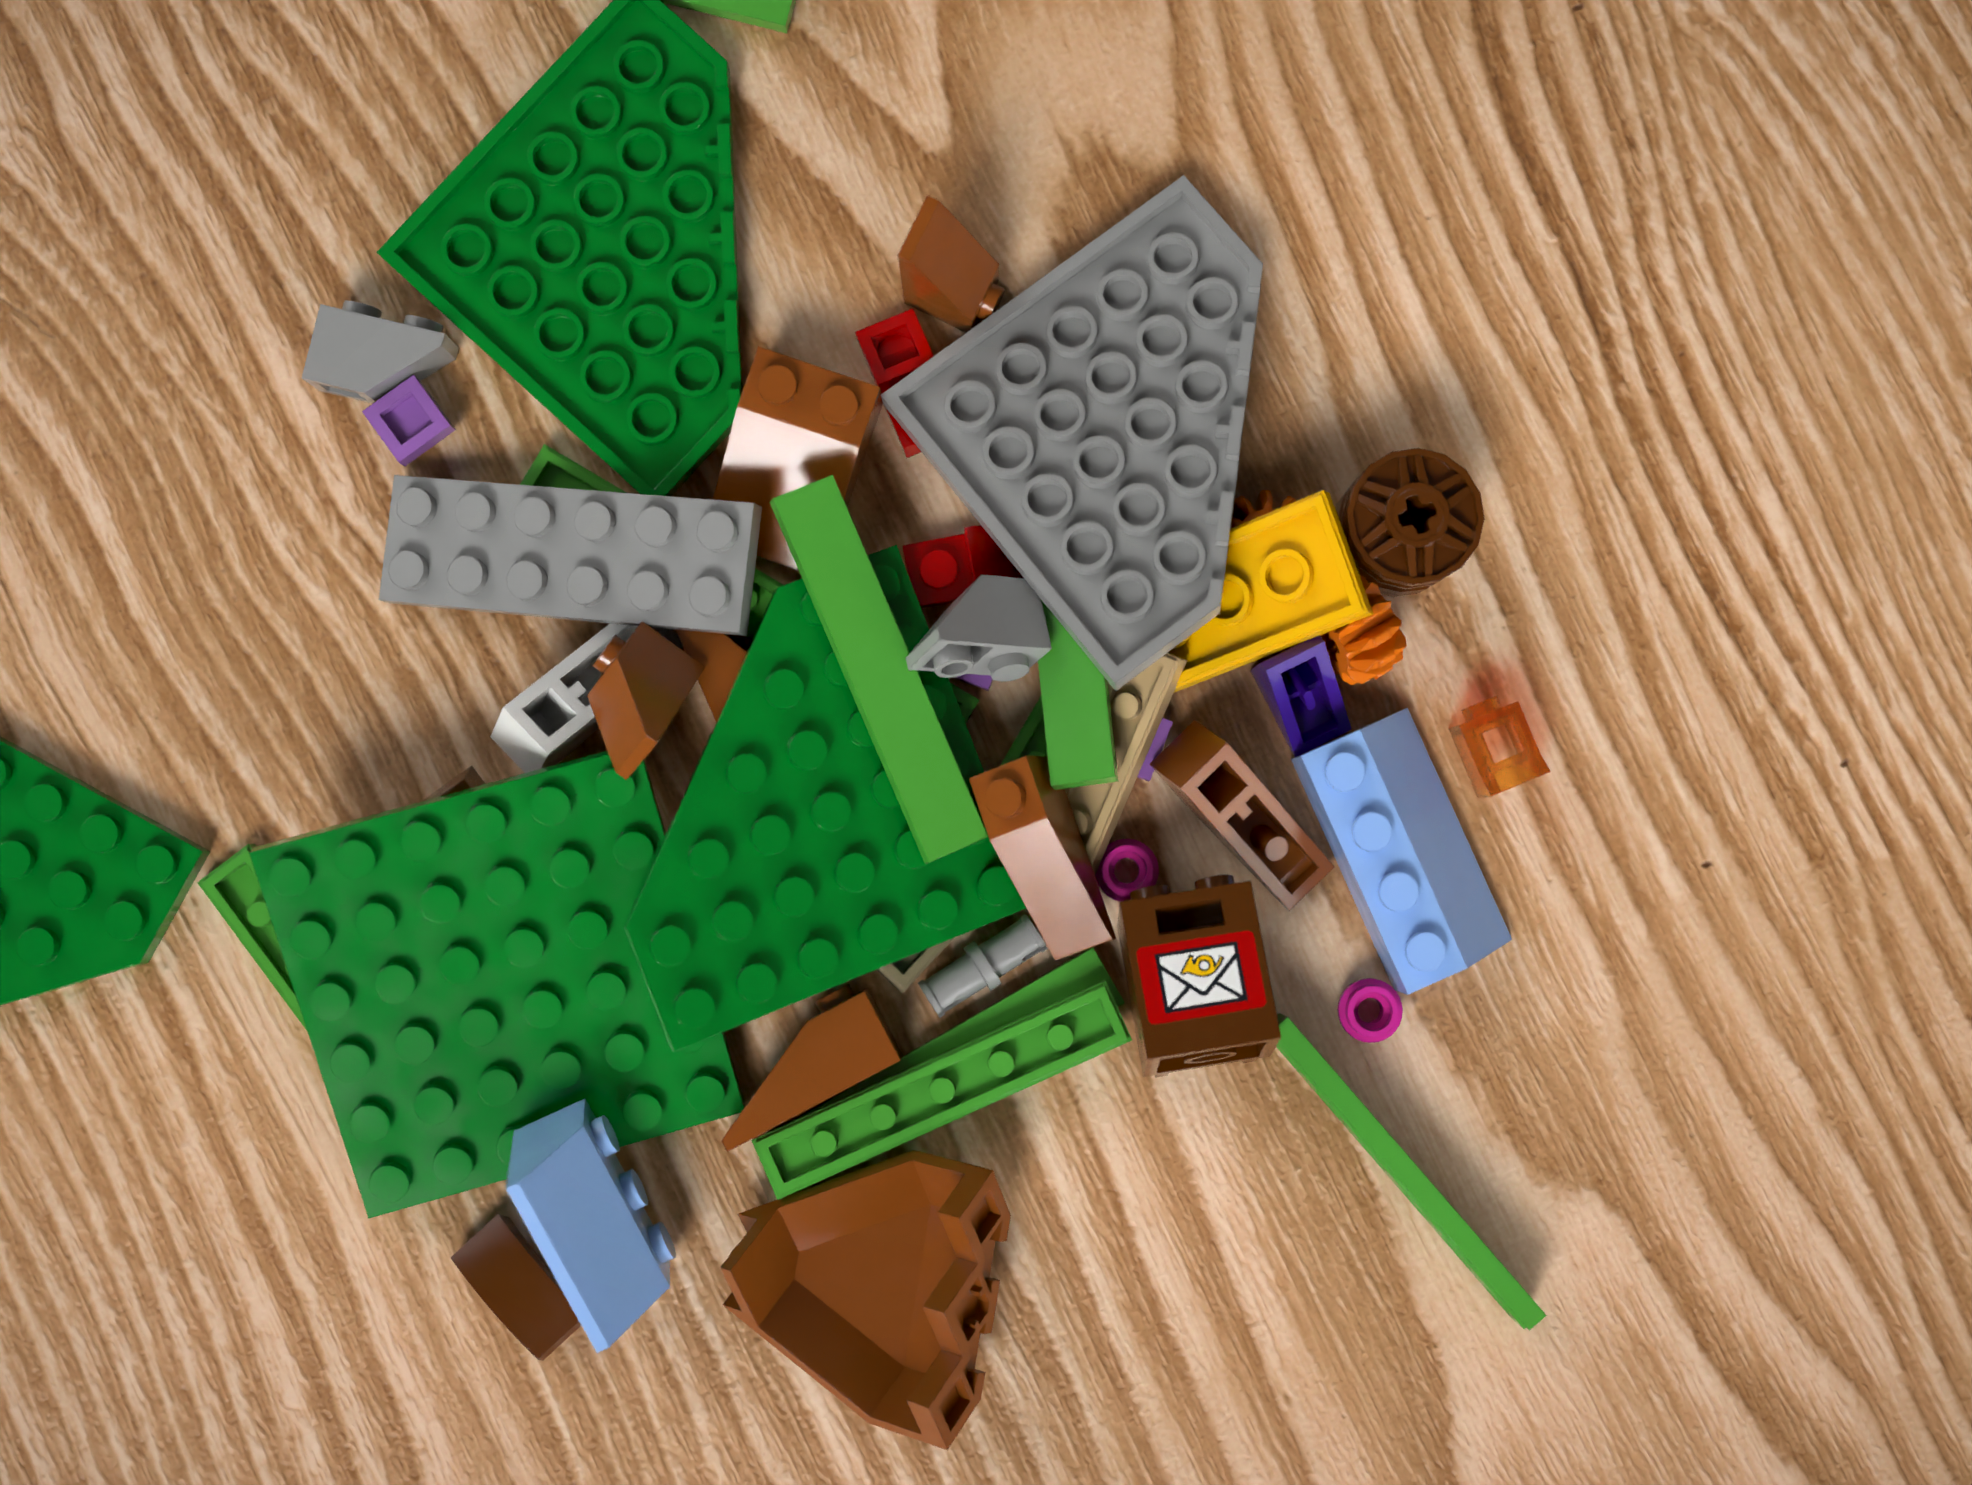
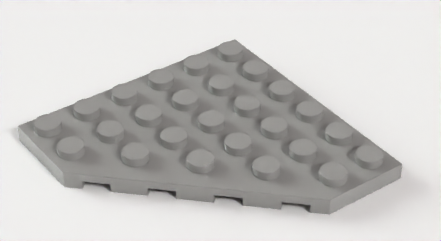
[881,175,1263,691]

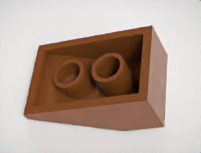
[713,346,883,571]

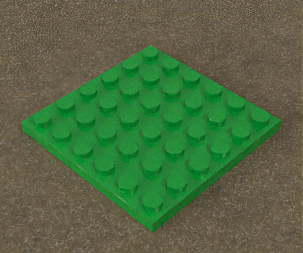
[249,751,745,1218]

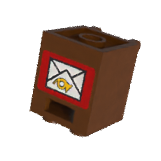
[1117,875,1281,1078]

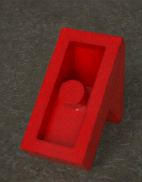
[902,525,1024,609]

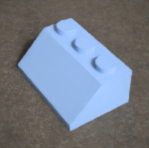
[506,1099,676,1353]

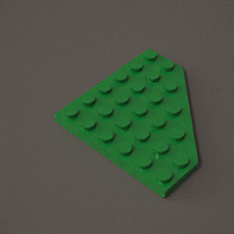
[376,0,742,496]
[624,545,1026,1052]
[0,736,211,1007]

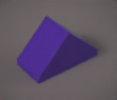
[1250,635,1352,757]

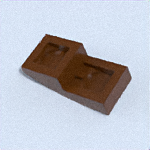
[451,1214,581,1361]

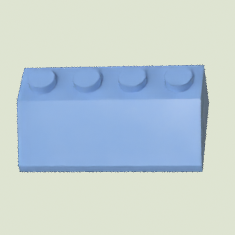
[1291,708,1512,995]

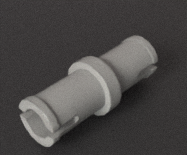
[918,914,1047,1018]

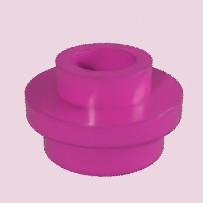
[1095,839,1159,902]
[1337,978,1403,1043]

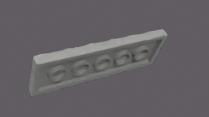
[379,475,762,636]

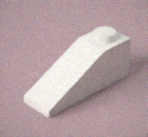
[490,623,683,773]

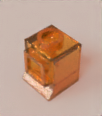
[1448,695,1551,798]

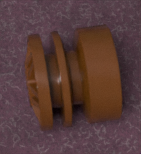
[1335,448,1485,597]

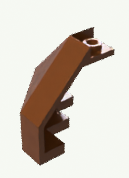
[720,1150,1011,1450]

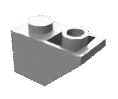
[302,300,459,403]
[906,574,1052,682]

